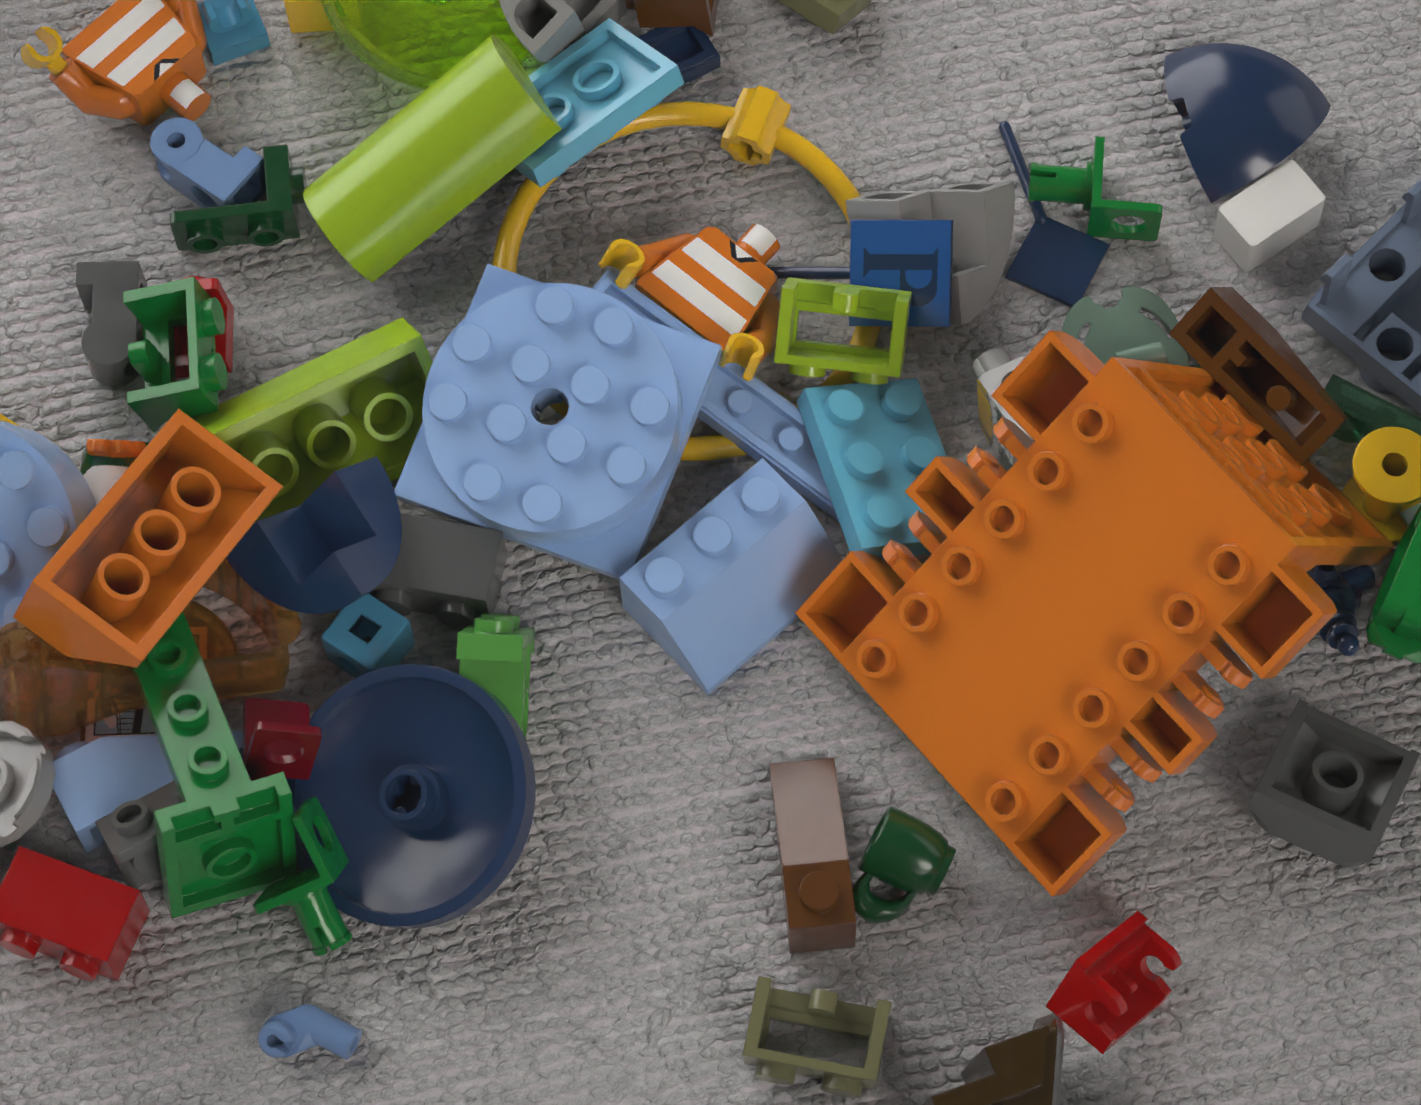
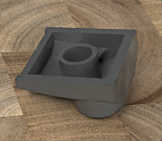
[1249,699,1420,867]

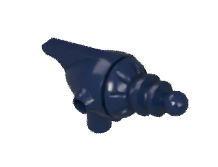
[1306,565,1376,656]

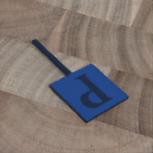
[768,220,953,327]

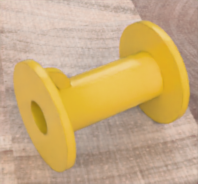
[1342,427,1421,543]

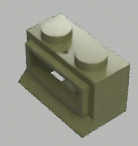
[742,976,891,1098]

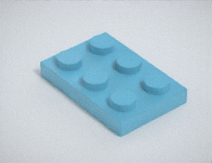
[515,18,684,188]
[796,378,947,559]

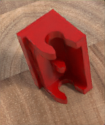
[1046,911,1182,1054]

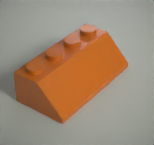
[13,409,283,668]

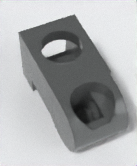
[76,261,147,387]

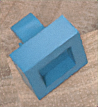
[198,0,270,66]

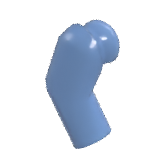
[258,1004,362,1060]

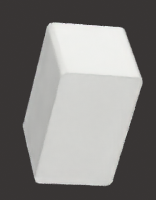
[1213,160,1326,272]

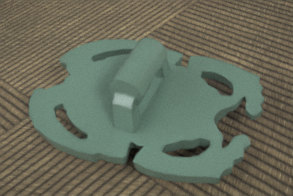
[1062,286,1190,366]

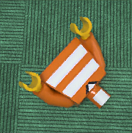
[21,0,211,125]
[598,224,780,381]

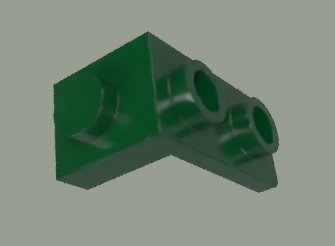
[170,144,307,254]

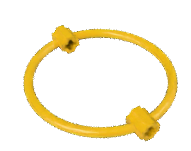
[492,85,882,462]

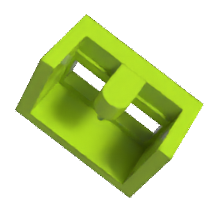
[774,277,912,385]

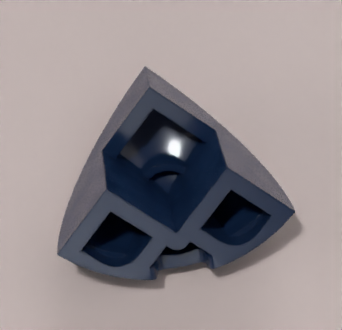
[1164,43,1331,203]
[226,456,402,614]

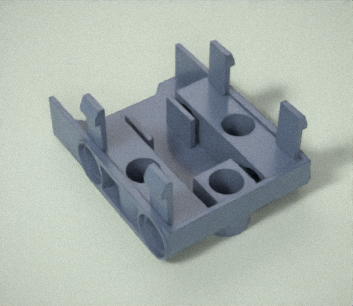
[1301,178,1421,415]

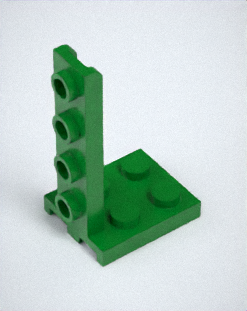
[131,612,298,919]

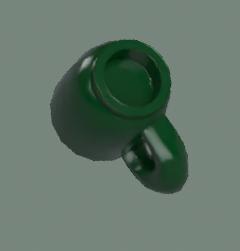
[852,806,956,923]

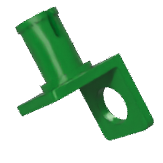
[1028,136,1163,241]
[253,796,353,956]

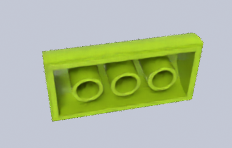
[302,35,562,283]

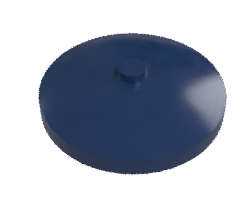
[286,664,536,929]

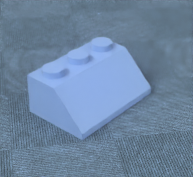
[619,458,843,695]

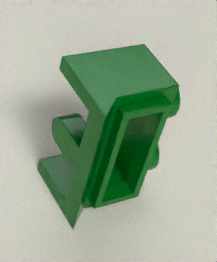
[123,277,228,433]

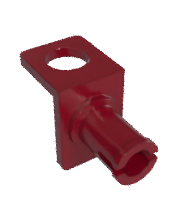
[243,698,322,781]

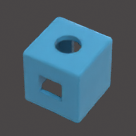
[321,594,415,678]

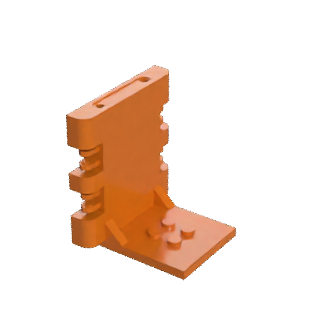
[795,330,1396,897]

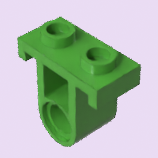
[456,613,535,739]

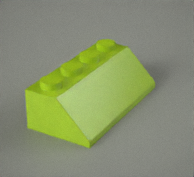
[192,317,433,521]

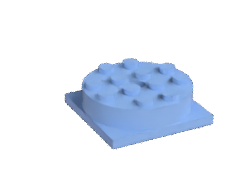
[394,263,723,580]

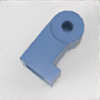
[150,117,266,208]

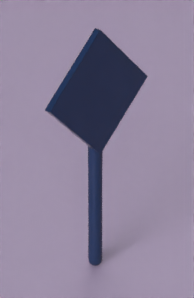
[998,121,1110,308]

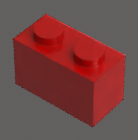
[0,846,150,982]

